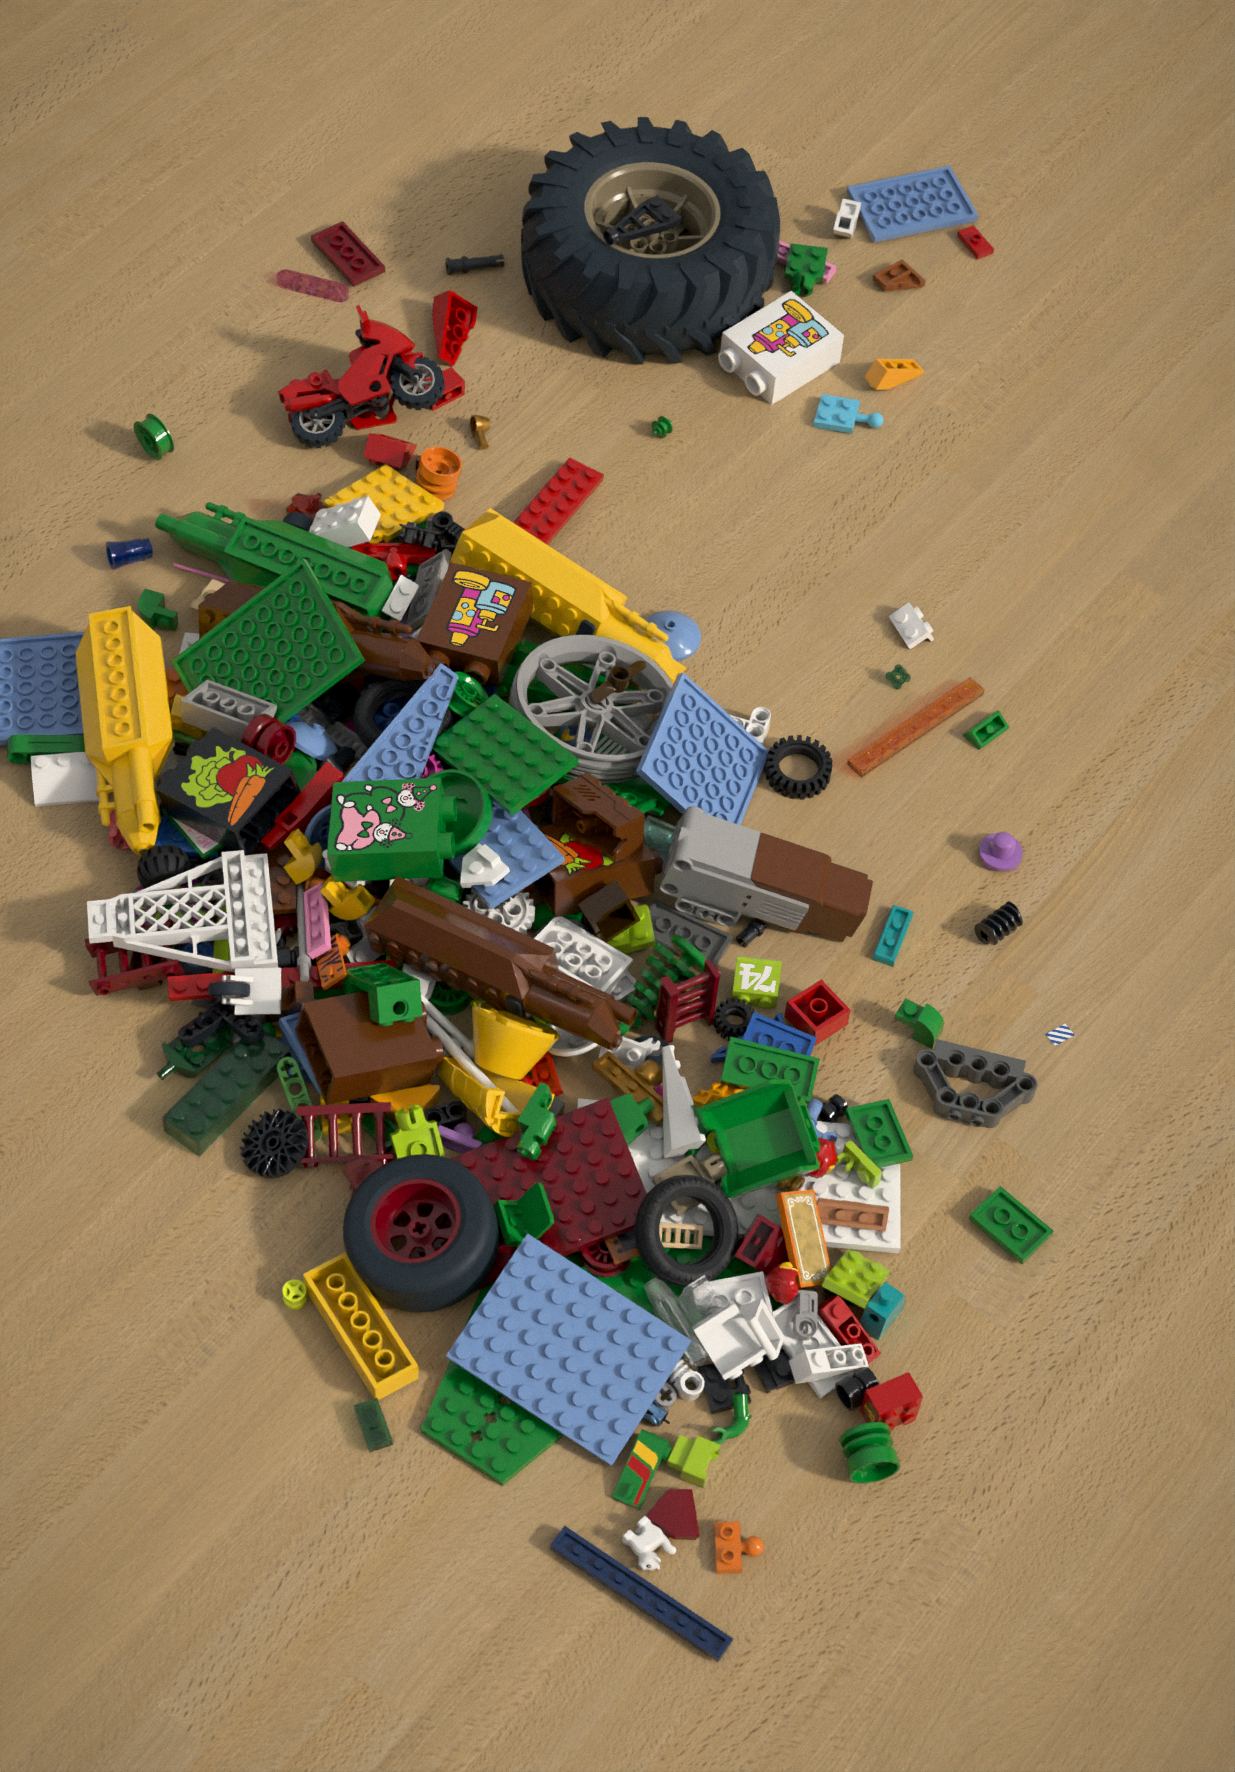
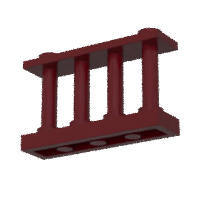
[85,919,184,996]
[654,959,721,1043]
[296,1102,393,1168]

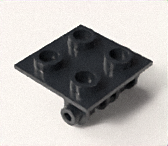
[399,522,449,549]

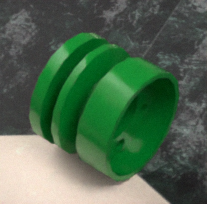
[839,1422,900,1484]

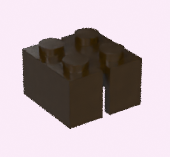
[578,880,641,943]

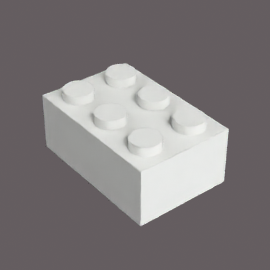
[309,496,381,547]

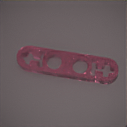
[277,269,349,302]

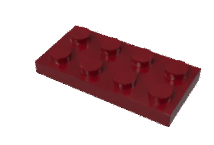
[311,221,385,287]

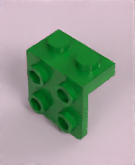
[493,1182,554,1247]

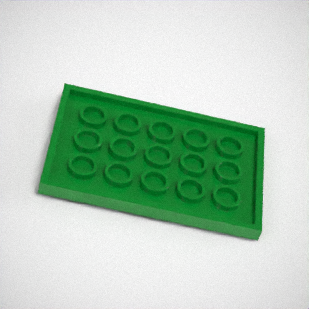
[431,694,579,816]

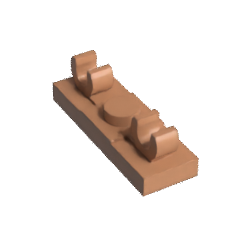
[817,1198,889,1231]

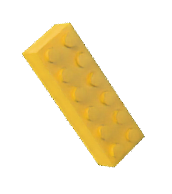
[303,1252,418,1402]

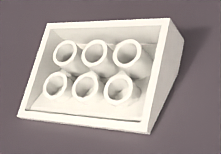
[534,916,633,994]

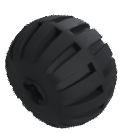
[137,844,193,889]

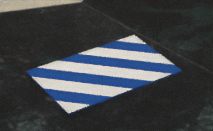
[1046,1024,1074,1046]

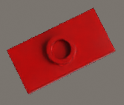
[957,225,994,259]

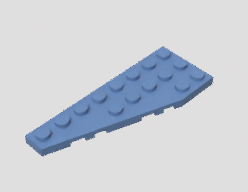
[332,663,458,795]

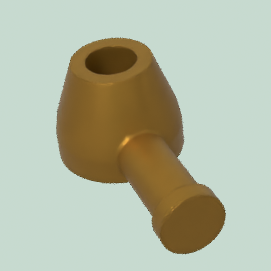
[470,415,490,450]

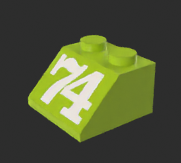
[731,956,782,1009]

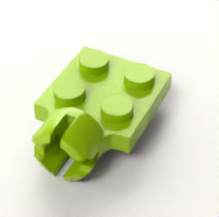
[390,1105,445,1159]

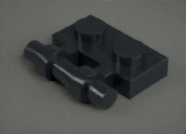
[697,1363,751,1414]

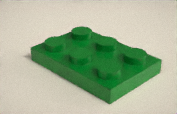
[845,1099,913,1168]
[969,1186,1054,1264]

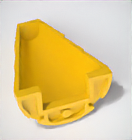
[437,1056,555,1137]

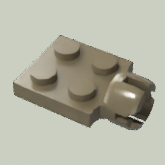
[652,1154,728,1216]

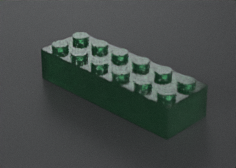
[162,1029,292,1157]

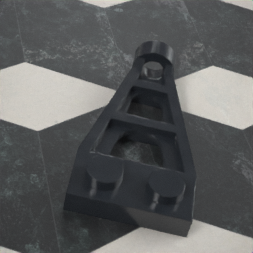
[603,195,682,246]

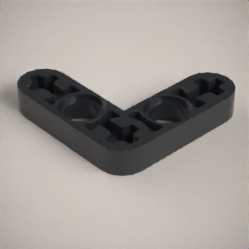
[178,1001,264,1048]

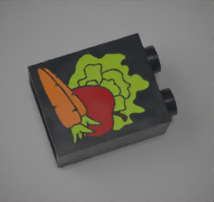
[156,727,301,855]

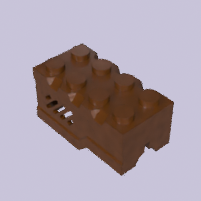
[552,772,645,863]

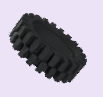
[765,735,833,800]

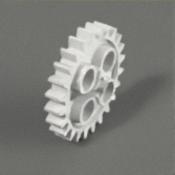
[463,888,535,935]

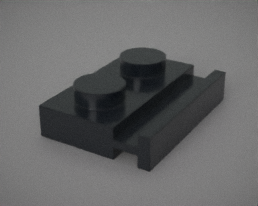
[753,1347,795,1394]

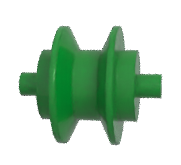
[651,416,673,438]

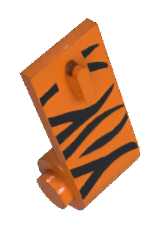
[316,933,351,990]

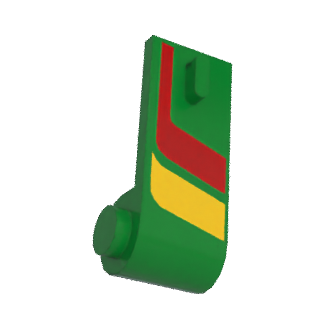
[612,1429,673,1509]

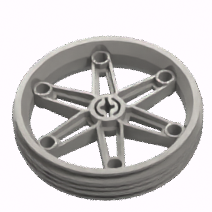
[509,635,673,784]

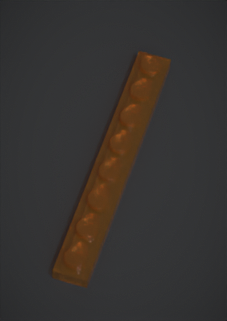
[847,677,985,778]

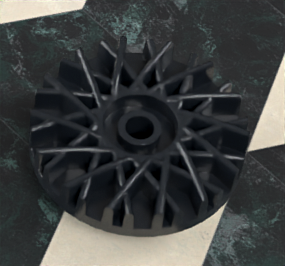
[240,1108,309,1179]

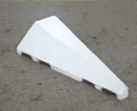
[662,1045,706,1158]

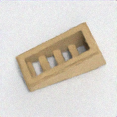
[659,1222,703,1249]

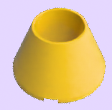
[472,1002,560,1080]

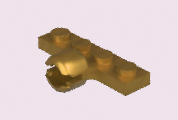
[592,1051,663,1126]

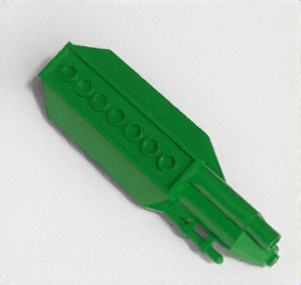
[155,502,395,633]

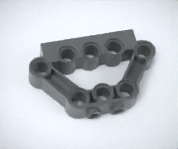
[913,1039,1037,1128]

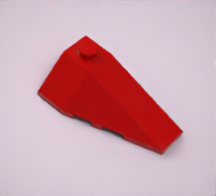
[432,290,478,367]

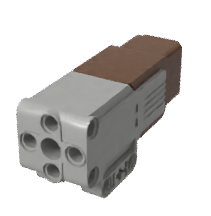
[660,806,873,942]

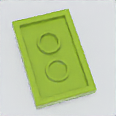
[822,1249,890,1309]

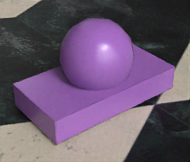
[438,1122,482,1154]

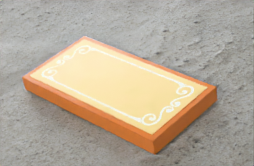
[775,1189,831,1288]

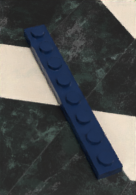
[550,1525,733,1662]

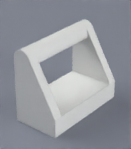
[739,1298,785,1360]

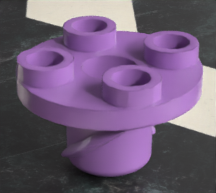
[979,832,1023,871]

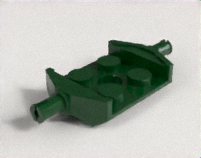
[156,1012,233,1080]

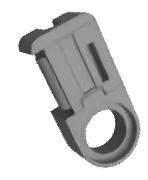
[793,1290,818,1341]

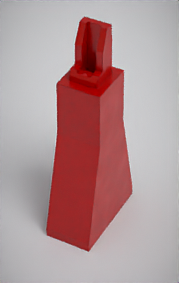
[261,762,344,850]

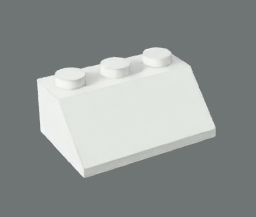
[31,752,99,807]

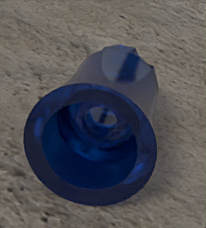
[106,538,153,570]

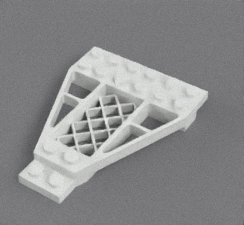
[87,850,278,972]

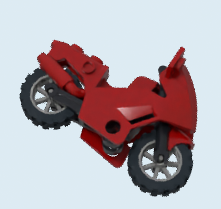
[278,305,445,448]

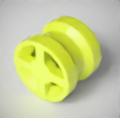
[282,1279,307,1310]

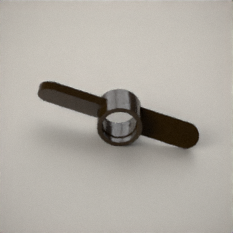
[589,661,646,704]

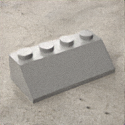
[180,679,277,742]

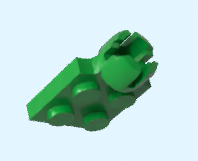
[785,243,828,297]

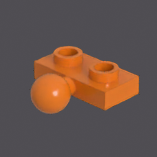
[715,1521,764,1574]

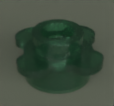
[886,665,911,689]

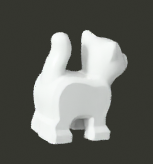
[622,1516,676,1571]

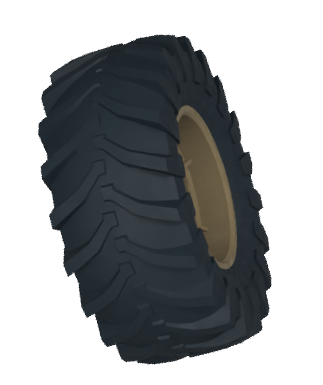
[521,117,780,365]

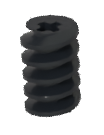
[974,901,1023,945]

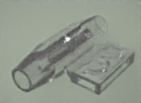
[644,1275,724,1368]

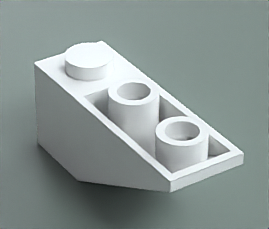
[789,1344,869,1384]

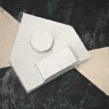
[460,843,510,888]

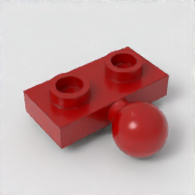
[517,1052,564,1097]

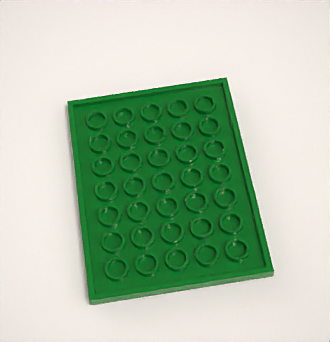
[171,559,365,723]

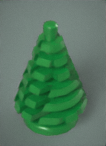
[618,934,707,1036]

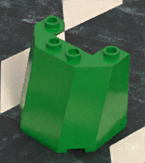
[696,1079,820,1198]

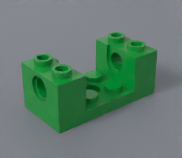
[341,963,423,1026]

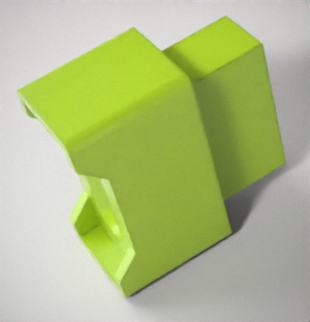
[667,1435,721,1488]

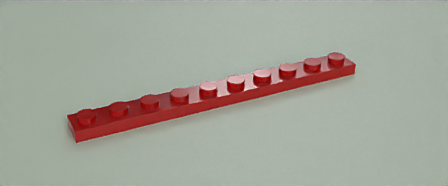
[167,960,397,1001]

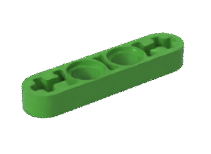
[277,1057,322,1142]

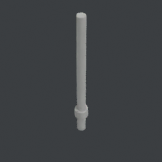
[296,883,311,982]

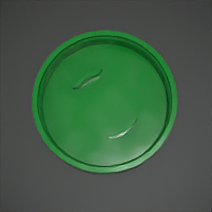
[427,769,493,857]

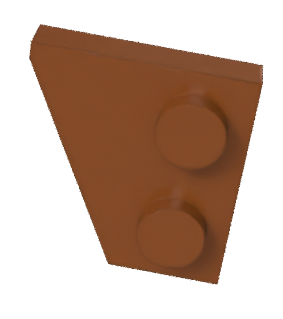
[873,259,926,291]

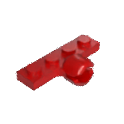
[351,543,435,581]

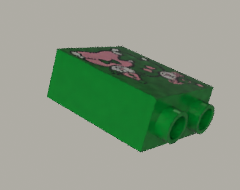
[327,778,457,882]

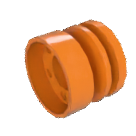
[414,446,462,501]

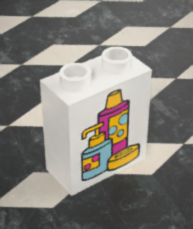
[718,291,844,405]

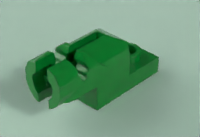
[515,1082,557,1161]

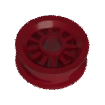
[580,1241,631,1277]

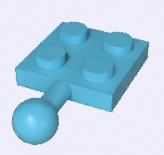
[814,394,883,434]

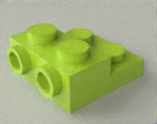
[607,904,655,954]

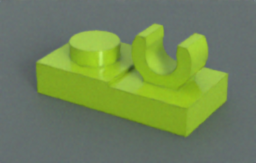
[836,1140,882,1189]

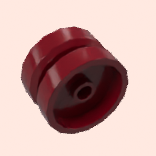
[241,714,296,765]

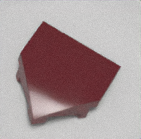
[645,1489,700,1540]

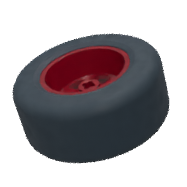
[343,1154,500,1312]

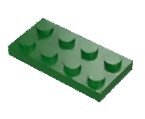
[720,1037,820,1104]

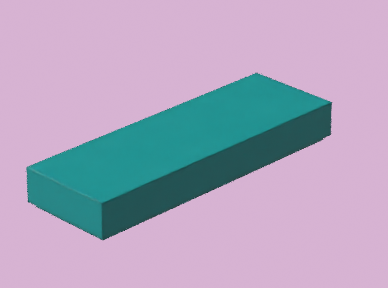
[872,905,914,967]

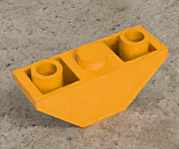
[370,1084,440,1126]

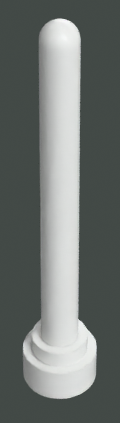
[421,994,474,1060]

